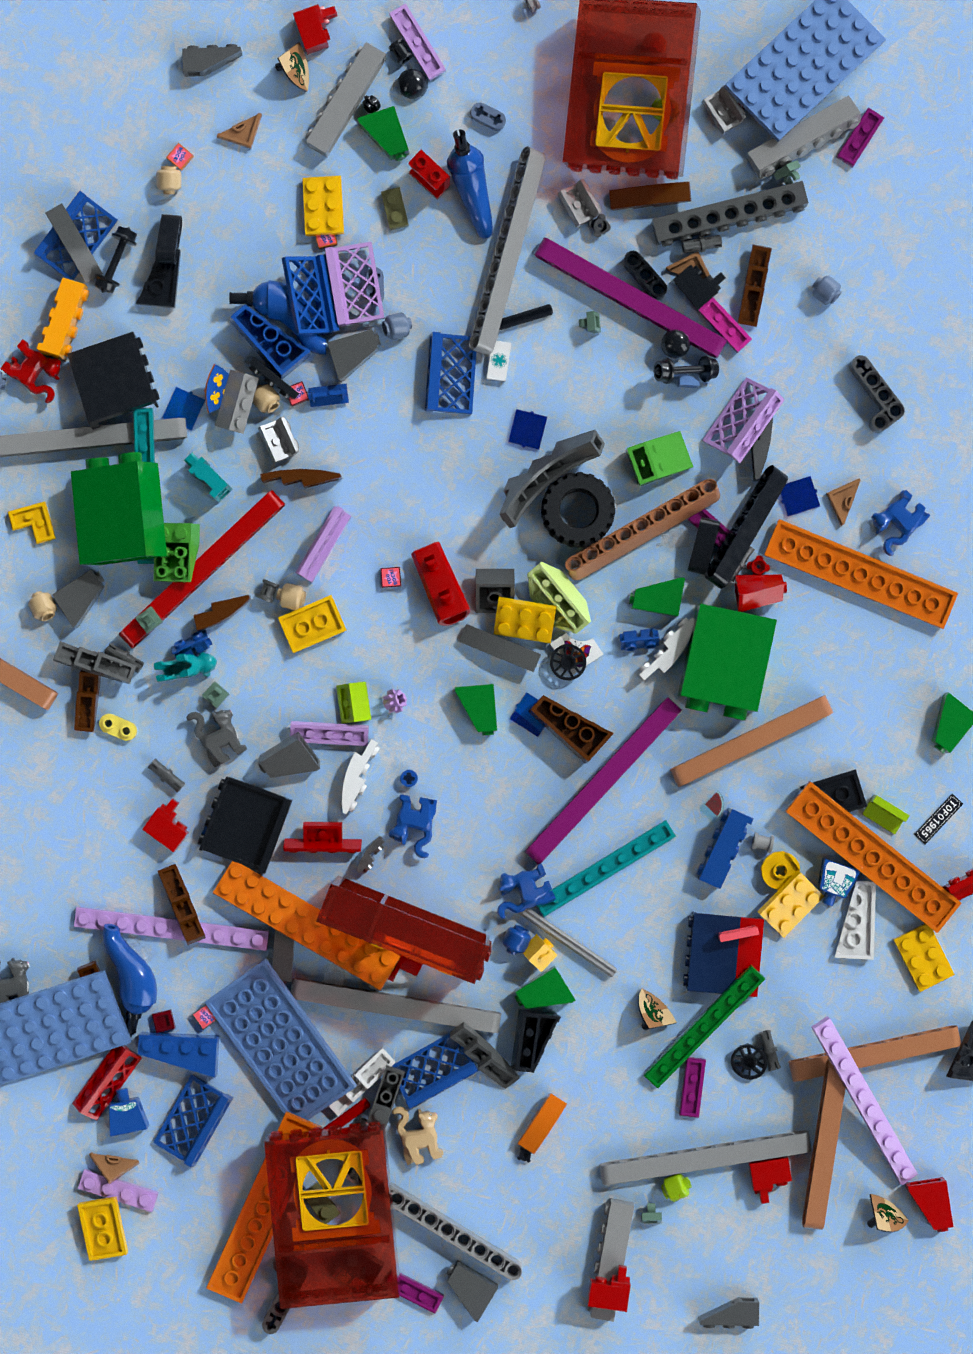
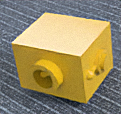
[523,934,557,972]

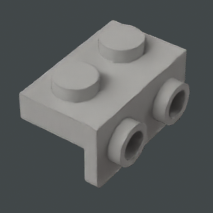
[702,86,746,134]
[558,179,602,227]
[258,416,299,464]

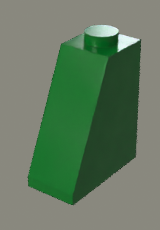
[357,106,409,161]
[629,577,685,617]
[455,684,497,736]
[932,692,973,754]
[514,965,576,1009]

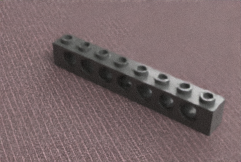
[651,181,809,247]

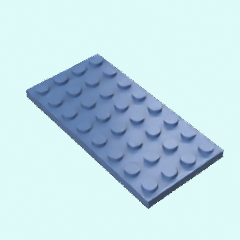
[724,0,886,142]
[204,959,357,1120]
[0,970,132,1084]

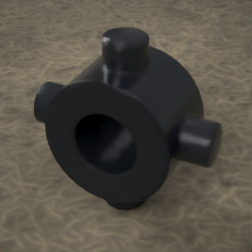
[517,1147,531,1163]

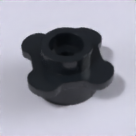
[362,95,381,113]
[588,214,611,237]

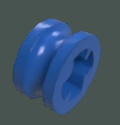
[400,770,418,787]

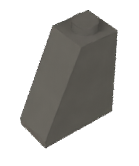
[328,329,381,382]
[52,570,105,628]
[259,732,320,778]
[446,1260,498,1322]

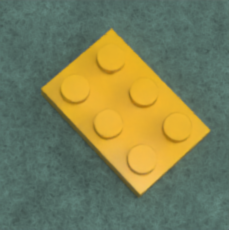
[302,176,344,236]
[278,595,347,653]
[493,597,557,644]
[757,870,824,938]
[893,923,955,992]
[77,1196,128,1261]

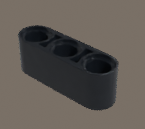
[155,214,182,264]
[623,250,667,300]
[688,517,721,575]

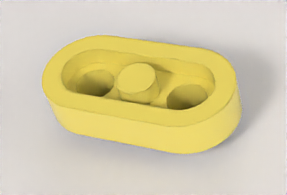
[99,714,137,741]

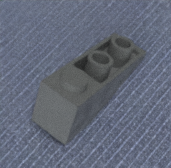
[182,44,242,77]
[368,1065,405,1127]
[699,1297,759,1329]

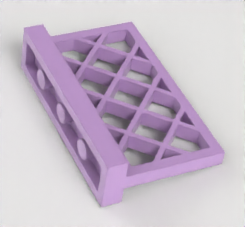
[325,242,385,328]
[702,377,785,463]
[295,506,352,583]

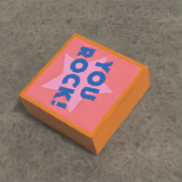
[166,143,194,171]
[315,234,338,250]

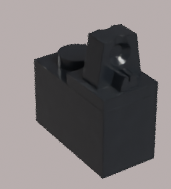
[672,265,726,310]

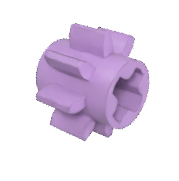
[383,689,407,713]

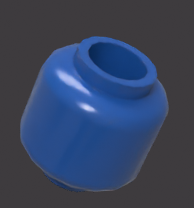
[503,925,531,955]

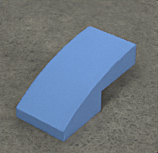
[674,374,699,388]

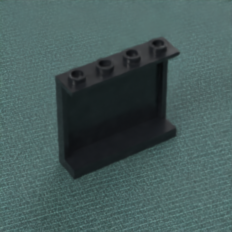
[67,332,160,429]
[197,776,293,874]

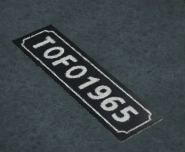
[914,794,963,845]

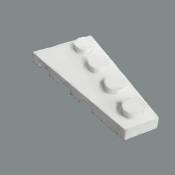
[834,880,876,960]

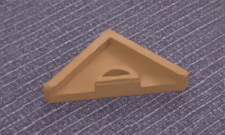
[217,113,262,149]
[666,251,710,279]
[826,478,861,526]
[89,1152,139,1184]

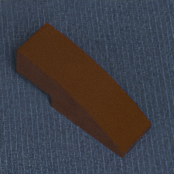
[194,595,251,631]

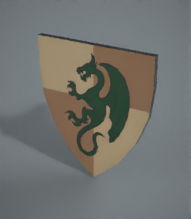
[275,42,309,92]
[638,988,677,1030]
[867,1194,909,1233]

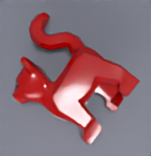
[0,339,61,403]

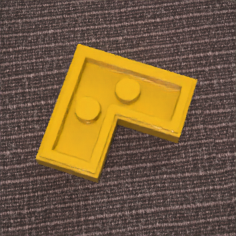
[8,501,56,544]

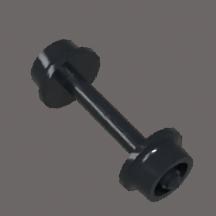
[94,226,137,293]
[653,356,719,384]

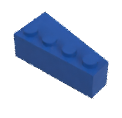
[230,304,311,379]
[696,808,754,889]
[138,1032,219,1078]

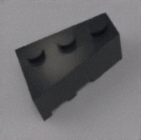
[511,1009,561,1073]

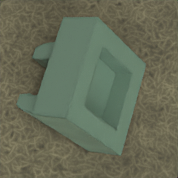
[774,160,801,185]
[579,311,601,333]
[136,606,163,634]
[202,681,230,708]
[641,1203,662,1223]

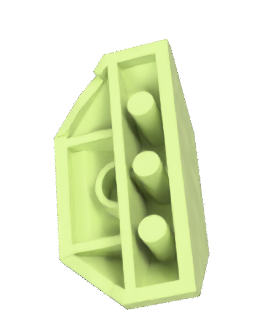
[527,562,591,634]

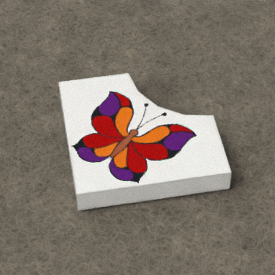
[550,633,603,674]

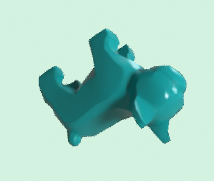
[154,652,217,682]

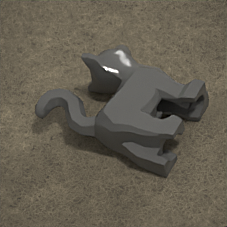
[186,709,247,767]
[0,958,30,1003]

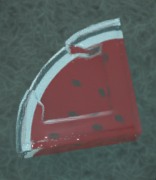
[705,790,724,818]

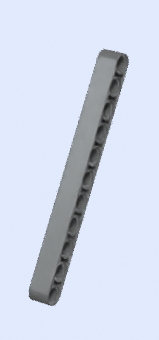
[469,146,546,356]
[0,418,187,457]
[290,978,502,1033]
[599,1130,811,1185]
[338,1160,522,1280]

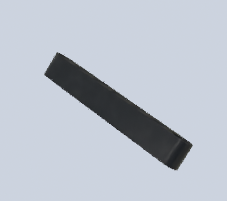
[705,465,788,589]

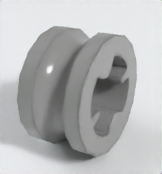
[525,0,541,13]

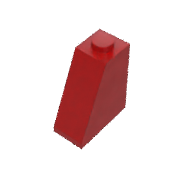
[735,574,787,612]
[905,1177,954,1232]

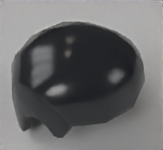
[397,69,428,99]
[661,329,691,359]

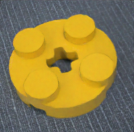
[761,851,800,890]

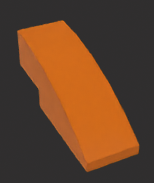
[517,1093,567,1154]

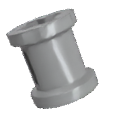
[751,832,774,853]

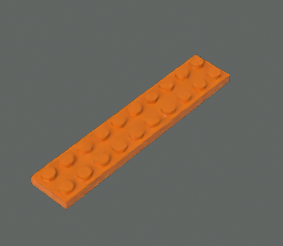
[764,519,958,629]
[785,781,962,933]
[213,861,400,991]
[206,1111,322,1304]

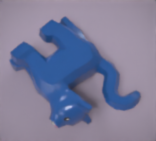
[871,490,931,556]
[389,794,437,859]
[497,863,556,919]

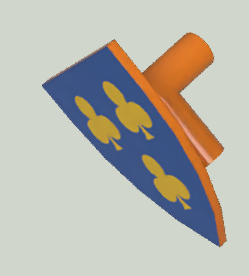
[204,364,229,413]

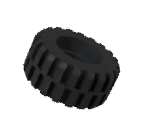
[541,472,616,548]

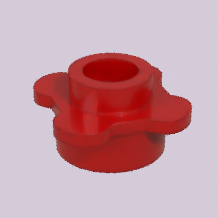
[747,555,770,575]

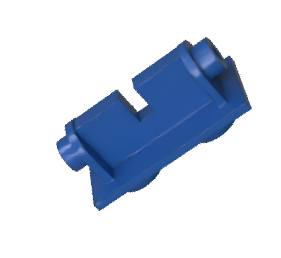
[308,383,349,407]
[619,628,660,651]
[171,630,212,658]

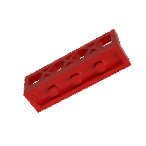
[72,1045,142,1121]

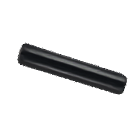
[499,304,553,330]

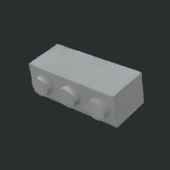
[215,370,259,434]

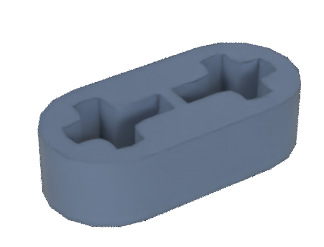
[471,102,506,131]
[366,267,384,305]

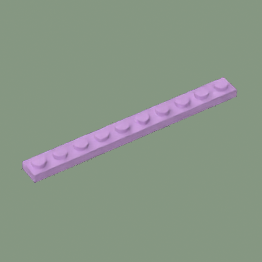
[74,907,270,951]
[811,1016,918,1185]

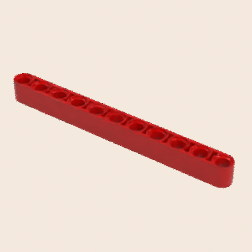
[118,490,285,649]

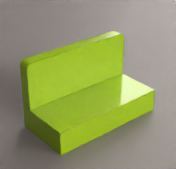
[336,682,371,724]
[862,795,910,834]

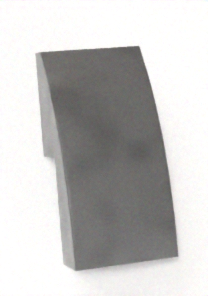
[357,836,385,873]

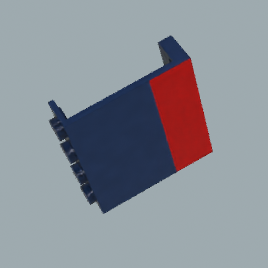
[683,911,764,997]

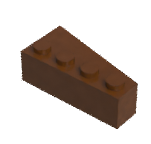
[528,695,614,764]

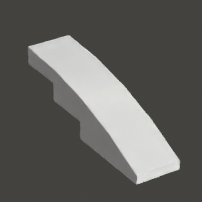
[329,1048,395,1116]

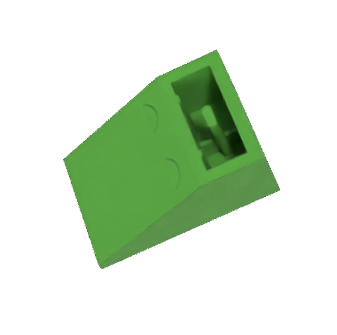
[626,431,693,487]
[153,523,200,582]

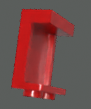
[408,150,450,200]

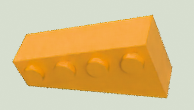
[36,278,89,361]

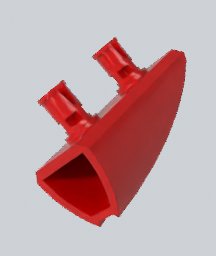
[411,542,470,626]

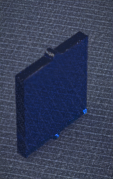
[162,387,205,431]
[508,409,547,450]
[781,476,820,516]
[510,692,544,737]

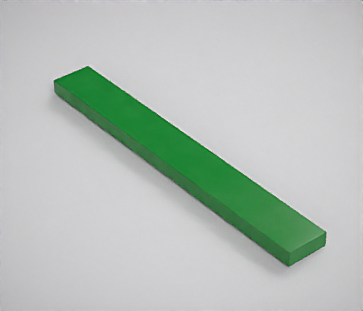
[644,965,765,1088]

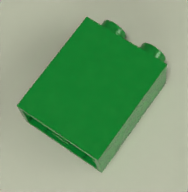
[71,452,167,565]
[678,603,777,721]

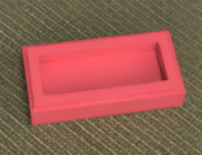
[718,925,759,942]

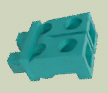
[184,453,233,502]

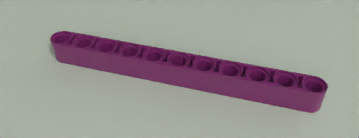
[534,237,727,359]
[525,697,682,865]

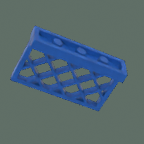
[34,191,118,280]
[282,254,340,335]
[425,332,477,415]
[392,1033,479,1109]
[153,1074,234,1167]

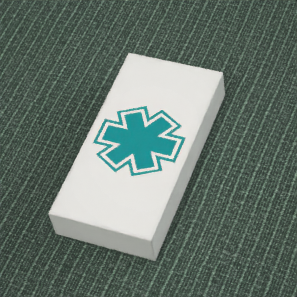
[487,341,511,382]

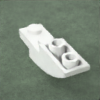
[638,617,695,681]
[342,739,380,814]

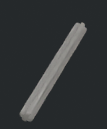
[518,908,617,977]

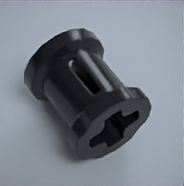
[389,39,413,65]

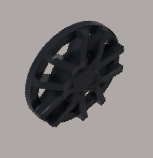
[550,644,586,680]
[731,1043,767,1080]

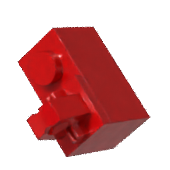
[293,4,338,55]
[142,798,190,852]
[748,1156,792,1204]
[587,1265,631,1312]

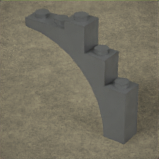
[499,430,605,528]

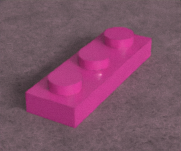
[698,297,752,353]

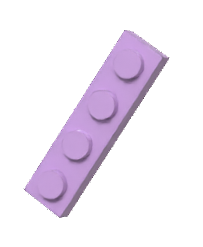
[389,3,446,81]
[290,721,369,746]
[78,1169,159,1212]

